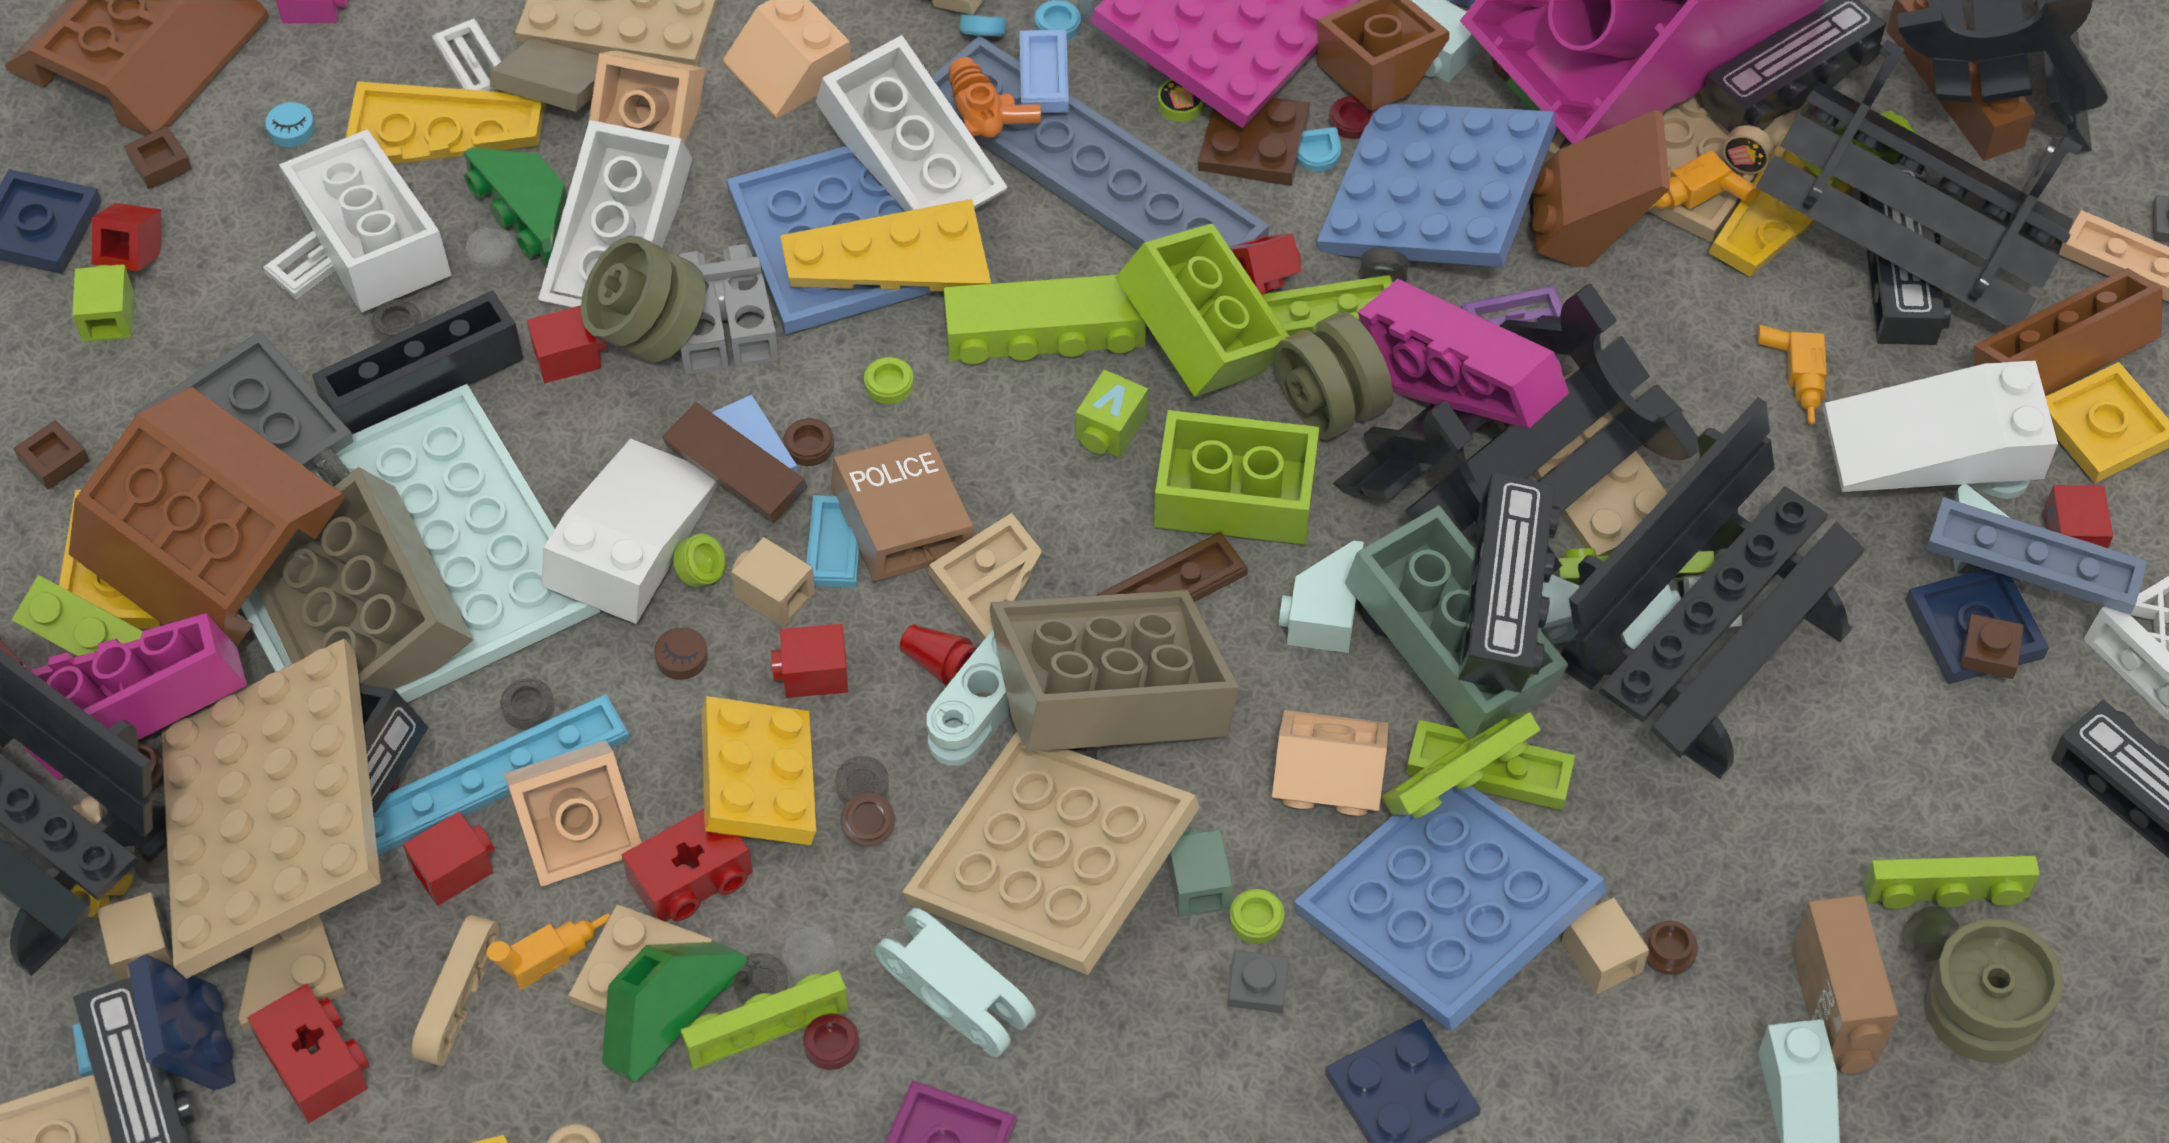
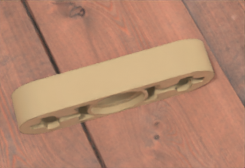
[412,915,500,1066]

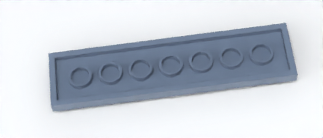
[932,35,1269,249]

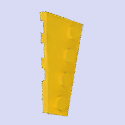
[1708,119,1855,277]

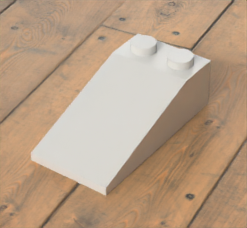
[816,35,1008,211]
[538,120,693,308]
[279,129,452,313]
[1823,360,2058,492]
[541,439,719,624]

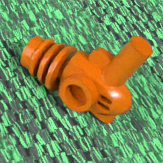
[948,57,1041,138]

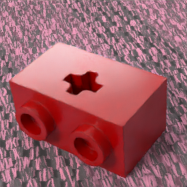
[621,809,753,922]
[247,983,370,1124]

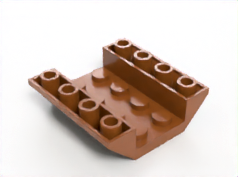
[4,0,269,136]
[69,386,346,646]

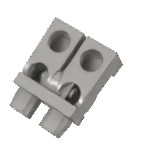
[679,244,779,375]

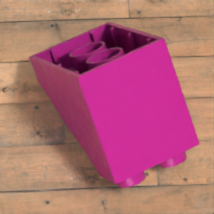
[1460,0,1825,144]

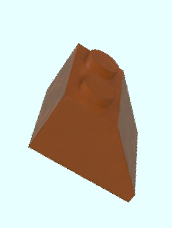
[1317,0,1450,111]

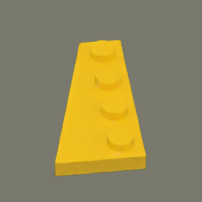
[346,81,546,164]
[780,199,991,291]

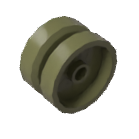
[580,235,706,362]
[1274,311,1393,440]
[1924,919,2064,1063]

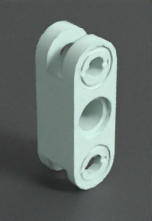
[926,630,1010,765]
[874,908,1036,1058]

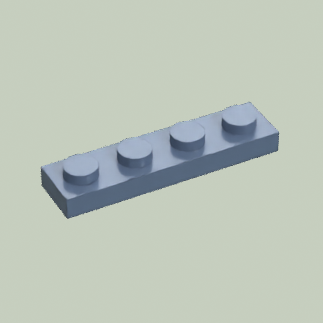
[1926,497,2148,614]

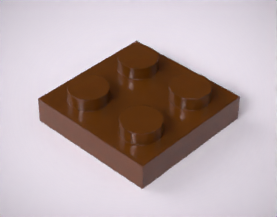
[1198,98,1310,186]

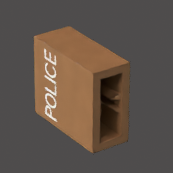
[831,433,973,581]
[1791,895,1898,1074]

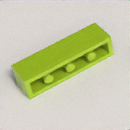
[944,275,1146,364]

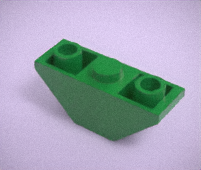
[464,147,567,268]
[602,942,748,1083]

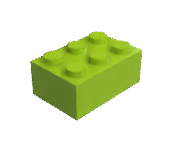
[1115,223,1289,397]
[1154,410,1319,545]

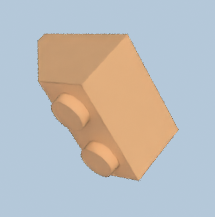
[723,0,851,119]
[589,50,706,144]
[1272,710,1389,816]
[503,740,642,887]

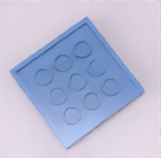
[1317,103,1557,267]
[726,146,936,335]
[1294,786,1607,1032]

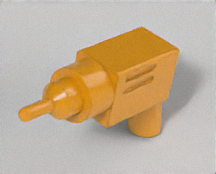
[1650,150,1761,209]
[1757,324,1827,425]
[487,914,611,989]

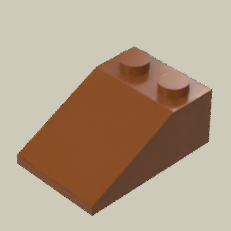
[1532,110,1670,267]

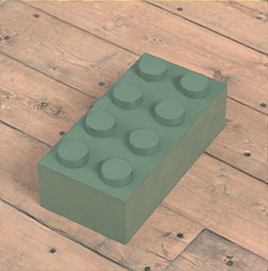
[1345,506,1568,739]

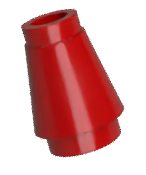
[900,624,977,685]

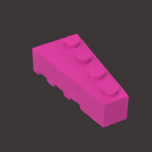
[1357,279,1569,428]
[23,613,247,780]

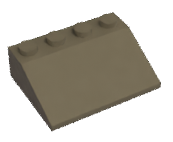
[256,467,474,689]
[989,590,1239,752]

